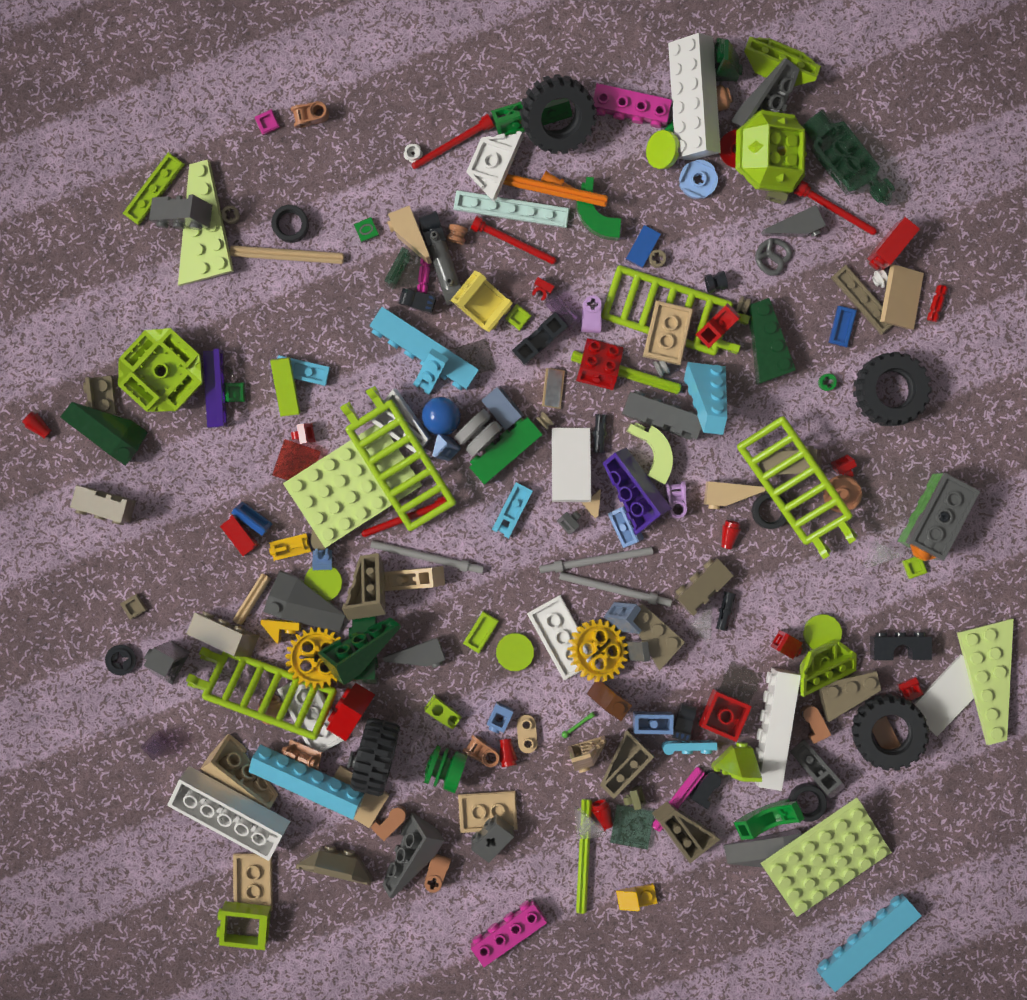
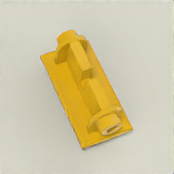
[269,533,311,561]

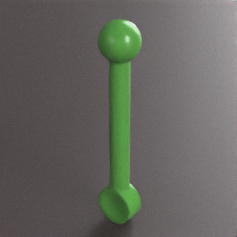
[562,712,596,738]

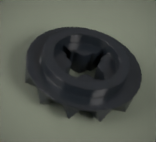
[105,645,136,676]

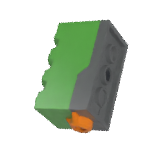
[897,473,980,561]

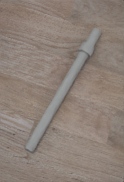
[370,540,484,574]
[539,547,653,573]
[559,572,672,607]

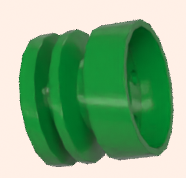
[424,744,468,794]

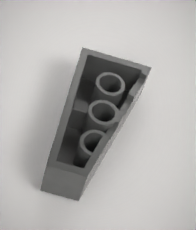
[144,641,191,685]

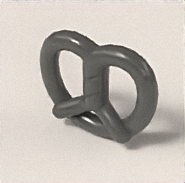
[755,238,792,276]

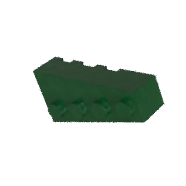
[748,298,796,385]
[349,616,378,685]

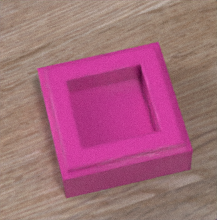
[254,109,280,136]

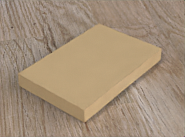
[880,264,924,330]
[643,300,693,365]
[333,765,390,828]
[458,790,518,833]
[233,853,273,911]

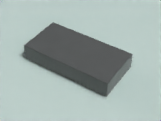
[625,640,651,662]

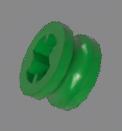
[818,373,837,391]

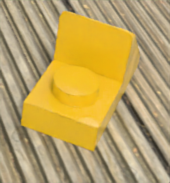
[261,618,302,644]
[616,883,658,911]

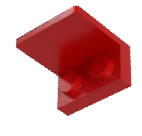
[576,338,624,390]

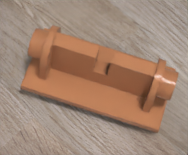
[281,739,323,770]

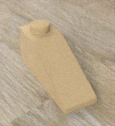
[387,205,432,264]
[704,481,766,510]
[385,566,445,591]

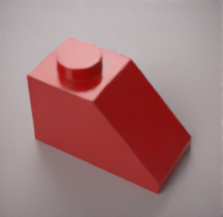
[770,630,802,659]

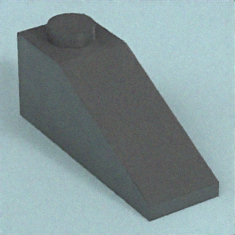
[761,205,826,237]
[383,637,446,668]
[790,740,845,800]

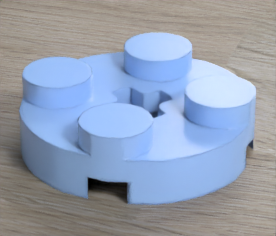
[679,160,718,199]

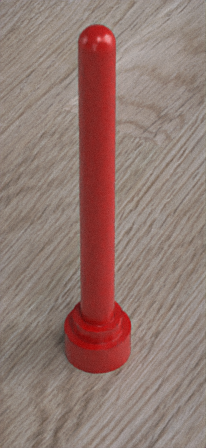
[412,114,495,169]
[794,180,877,235]
[470,215,557,264]
[361,495,449,537]

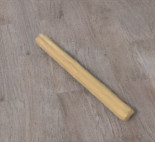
[230,246,344,264]

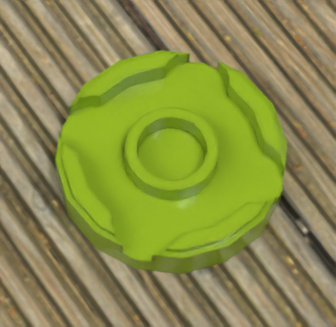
[646,130,680,169]
[304,566,342,600]
[803,614,842,649]
[496,633,534,671]

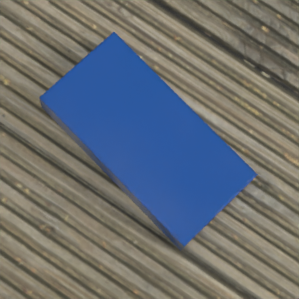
[626,225,661,268]
[828,306,857,348]
[231,502,273,536]

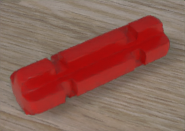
[927,285,948,322]

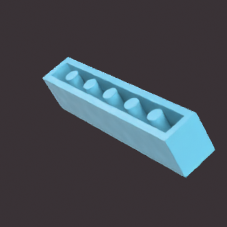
[370,307,479,391]
[249,744,365,820]
[816,894,922,992]

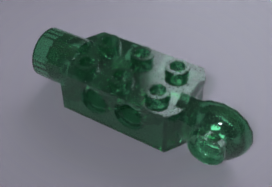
[802,109,895,206]

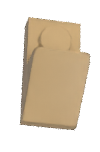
[581,489,601,518]

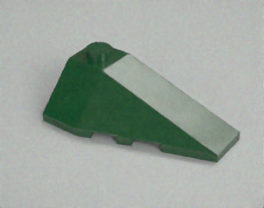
[714,38,743,82]
[60,402,148,466]
[318,618,401,685]

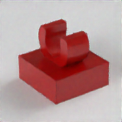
[532,277,555,301]
[291,423,316,444]
[831,454,857,477]
[897,677,924,701]

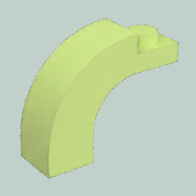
[626,423,673,485]

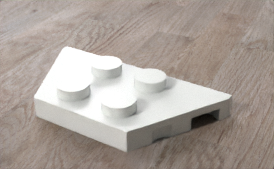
[467,131,524,202]

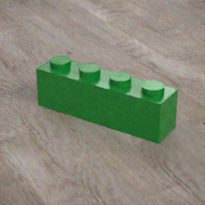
[469,417,543,485]

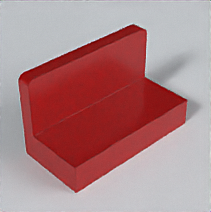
[220,515,259,556]

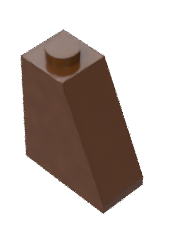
[586,680,632,721]

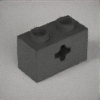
[471,814,514,863]

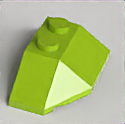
[744,37,821,87]
[799,639,857,697]

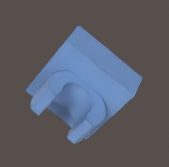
[312,548,332,570]

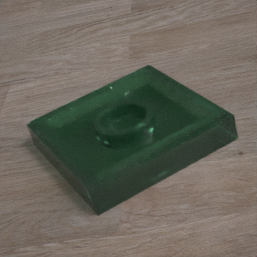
[384,247,411,289]
[610,804,654,850]

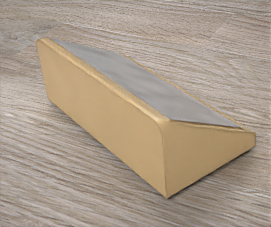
[542,368,565,409]

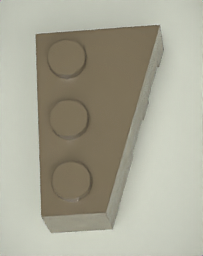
[633,602,685,671]
[600,729,655,799]
[652,802,720,863]

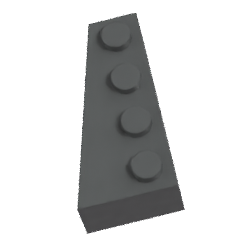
[621,390,702,441]

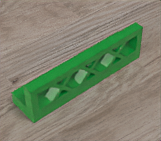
[491,98,573,136]

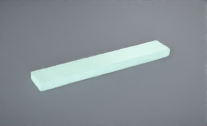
[454,190,570,228]

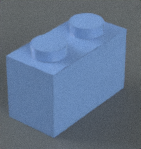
[633,711,674,734]

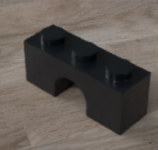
[512,312,568,367]
[870,632,932,660]

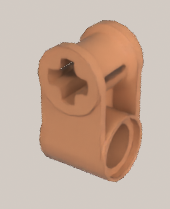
[291,101,329,128]
[462,734,500,767]
[424,854,451,893]

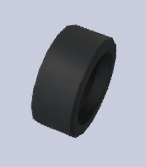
[271,204,309,243]
[751,493,787,529]
[788,783,827,822]

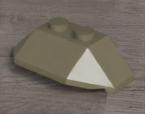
[295,845,373,886]

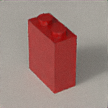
[867,217,920,270]

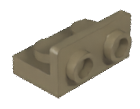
[83,376,117,414]

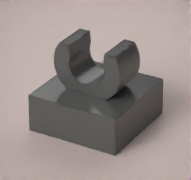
[557,511,581,535]

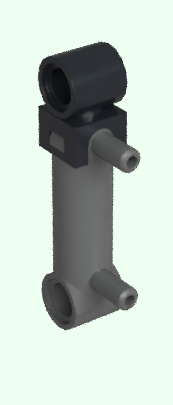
[418,211,461,305]

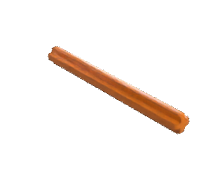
[503,174,608,207]

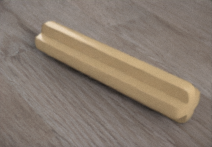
[233,574,271,625]

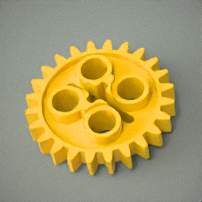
[567,619,629,682]
[285,627,341,690]

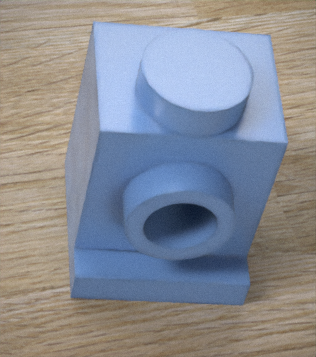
[486,702,514,734]

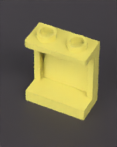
[450,271,513,332]

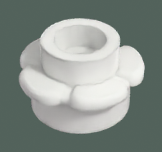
[404,144,423,163]
[872,270,888,288]

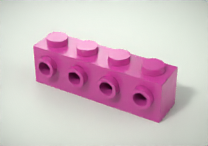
[593,83,672,128]
[471,900,547,967]

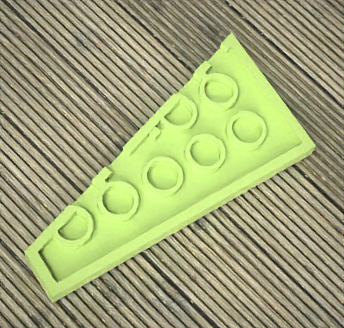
[178,160,234,286]
[957,619,1014,745]

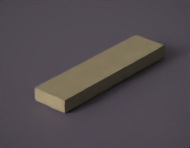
[831,265,892,335]

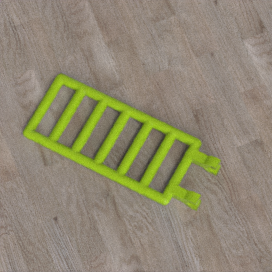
[601,265,750,356]
[340,386,456,531]
[737,416,858,559]
[186,647,337,740]

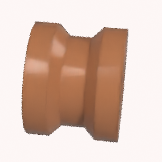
[446,224,468,245]

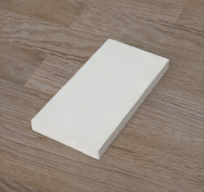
[552,428,591,502]
[527,595,597,680]
[914,654,974,736]
[277,682,344,752]

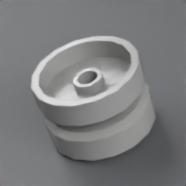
[454,409,503,457]

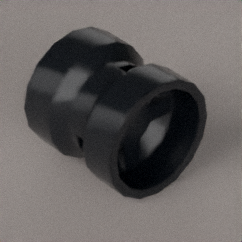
[704,271,728,294]

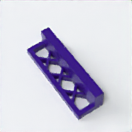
[203,349,228,428]

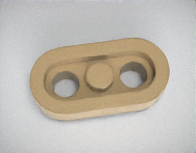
[517,714,537,753]

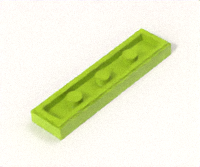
[123,152,185,225]

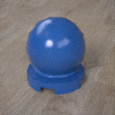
[422,396,461,436]

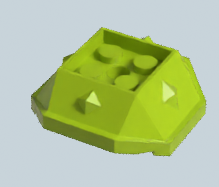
[735,110,807,193]
[118,328,203,412]

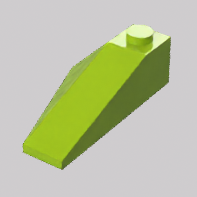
[711,742,762,782]

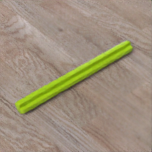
[571,351,681,394]
[576,799,592,914]

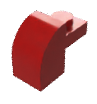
[695,303,741,348]

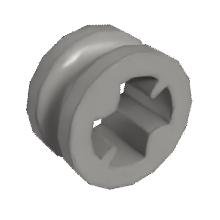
[653,361,670,377]

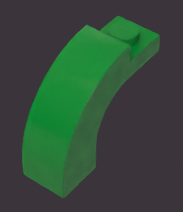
[576,177,621,241]
[733,799,804,840]

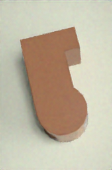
[800,705,831,744]
[370,805,406,841]

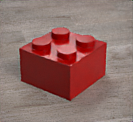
[326,683,375,741]
[698,689,752,742]

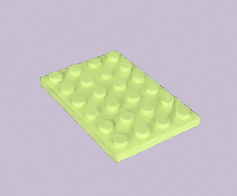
[283,424,422,548]
[761,798,892,917]

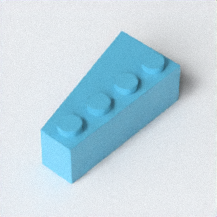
[684,362,727,435]

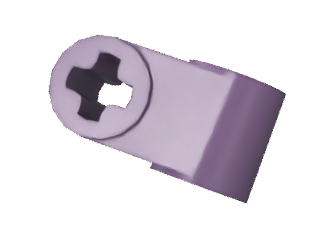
[581,295,602,333]
[665,481,687,519]

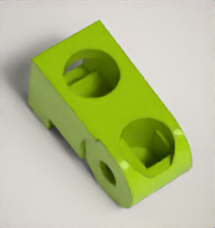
[424,694,462,730]

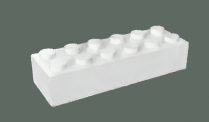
[668,33,721,160]
[754,668,800,791]
[167,766,291,861]

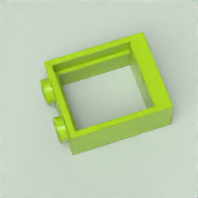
[216,901,271,950]

